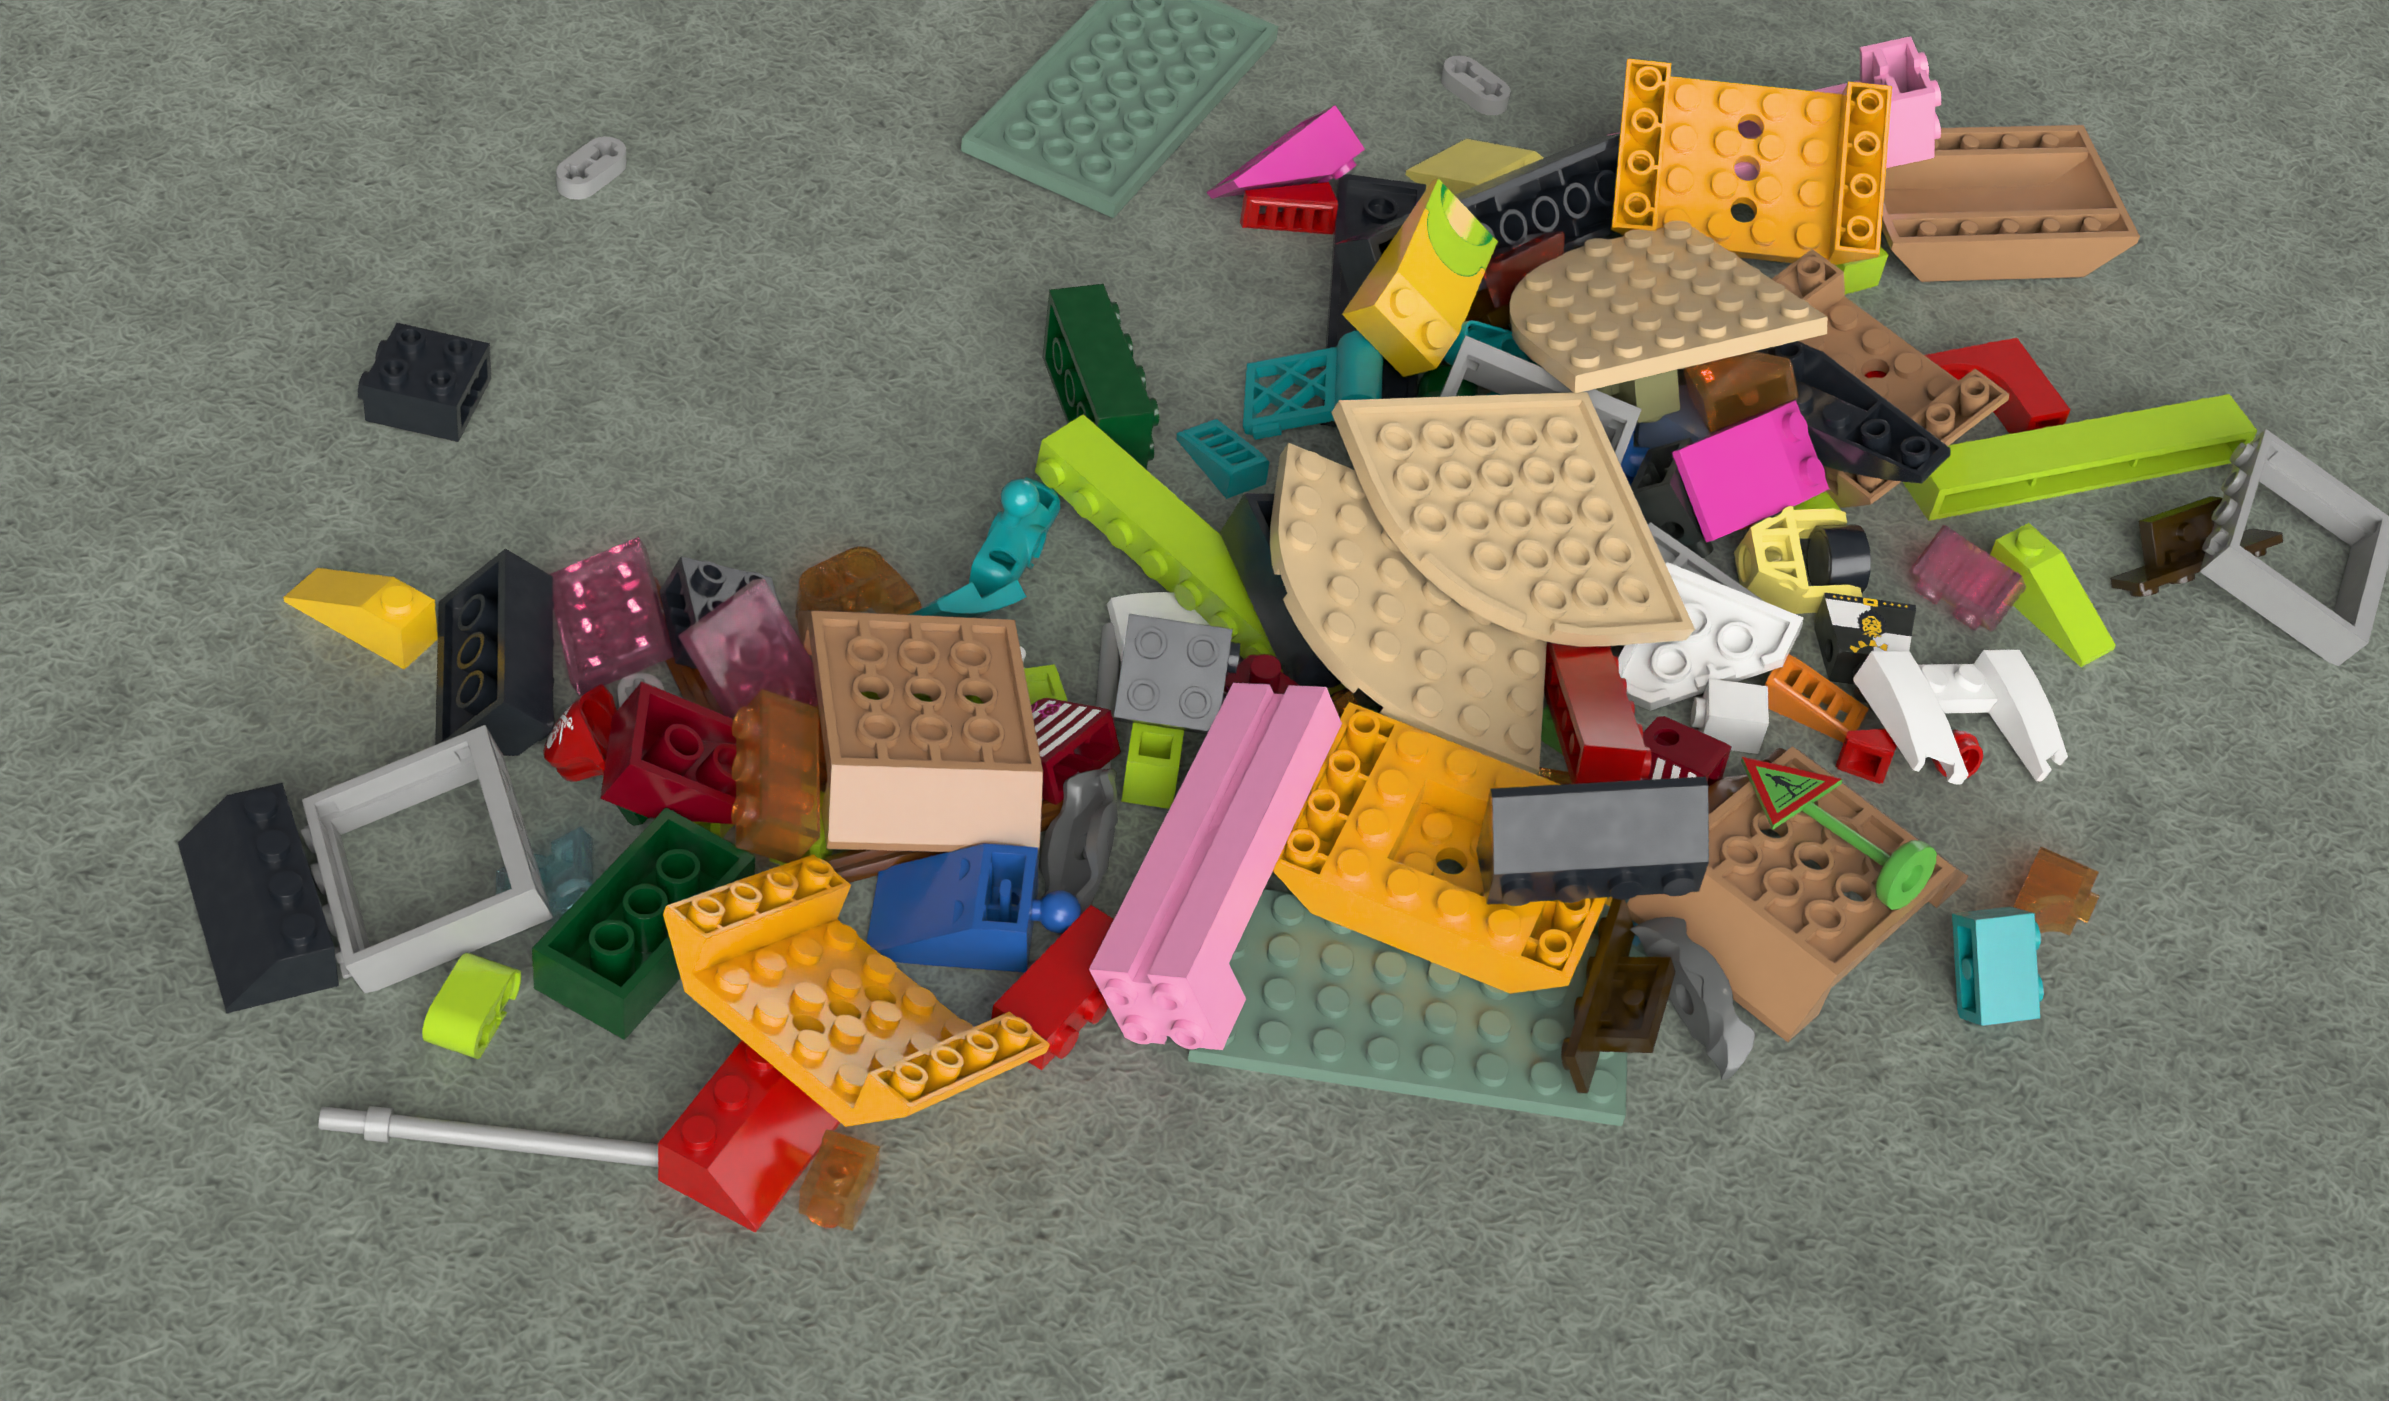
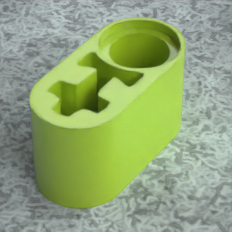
[422,952,521,1059]

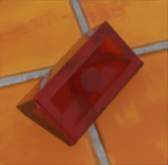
[1484,231,1565,308]

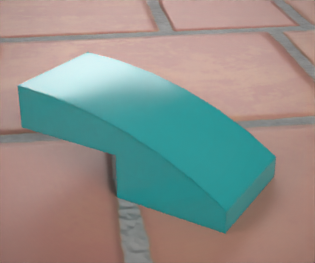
[910,580,1027,618]

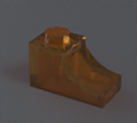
[2013,847,2100,936]

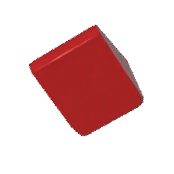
[1835,729,1897,784]

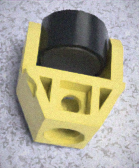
[1734,506,1871,614]

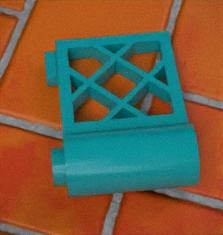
[1243,331,1383,440]

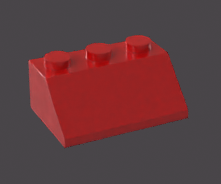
[658,1040,840,1233]

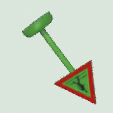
[1741,757,1937,910]

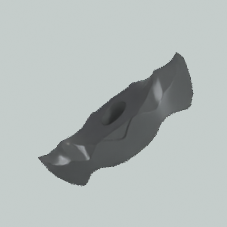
[1040,768,1118,914]
[1630,917,1755,1080]

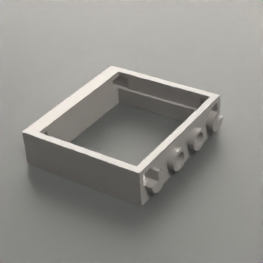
[1440,336,1642,465]
[2200,429,2389,666]
[301,725,553,993]

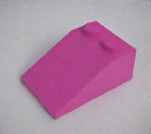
[1207,105,1365,199]
[1672,400,1829,543]

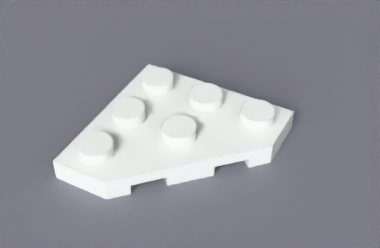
[1618,562,1803,711]

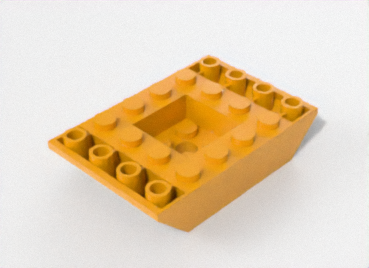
[1273,702,1608,994]

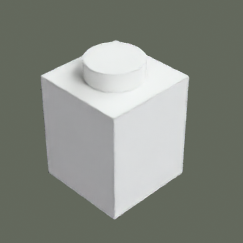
[1691,679,1769,754]

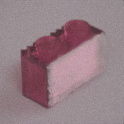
[1909,525,2026,632]

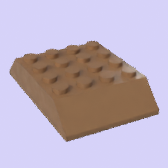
[1882,125,2140,282]

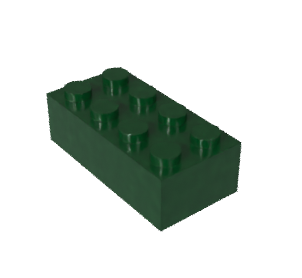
[1042,284,1159,470]
[532,808,755,1040]

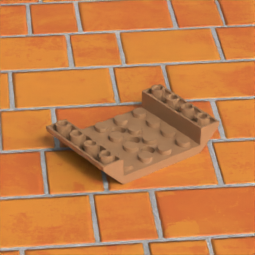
[1686,249,2009,508]
[797,611,1043,852]
[1627,746,1968,1042]

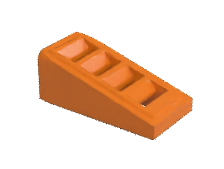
[1765,654,1869,743]

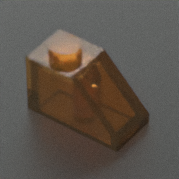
[1684,352,1798,432]

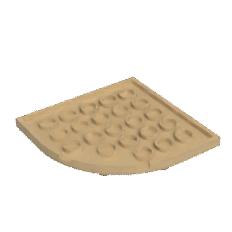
[1510,221,1828,394]
[1331,392,1695,647]
[1270,443,1547,774]

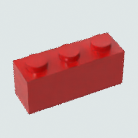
[991,905,1114,1071]

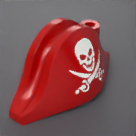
[543,683,616,782]

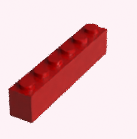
[1544,642,1652,784]

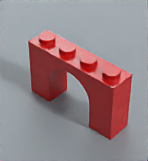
[1864,338,2071,434]

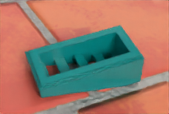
[1176,419,1270,499]

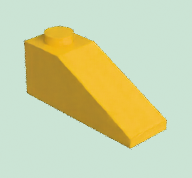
[283,568,438,670]

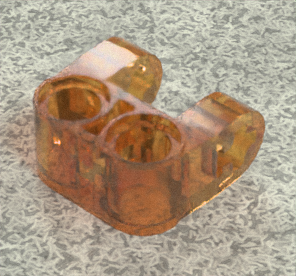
[795,546,922,621]

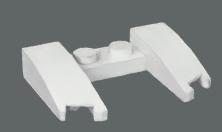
[1853,650,2068,784]

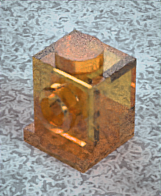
[799,1129,880,1231]

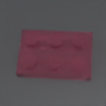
[550,536,674,696]
[678,579,821,754]

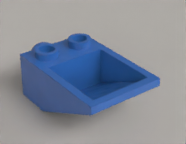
[867,843,1081,972]

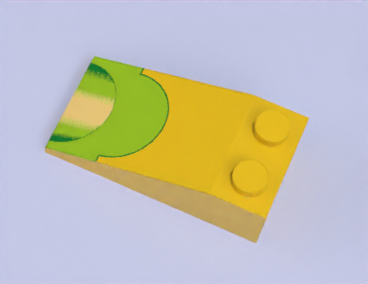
[1342,178,1498,377]

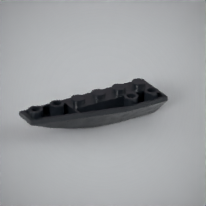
[1691,341,1951,484]

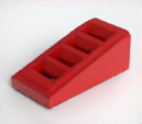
[1240,182,1338,235]

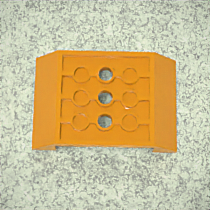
[1611,59,1892,265]
[663,854,1050,1127]

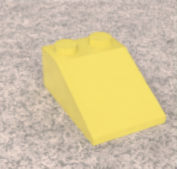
[1405,139,1544,195]

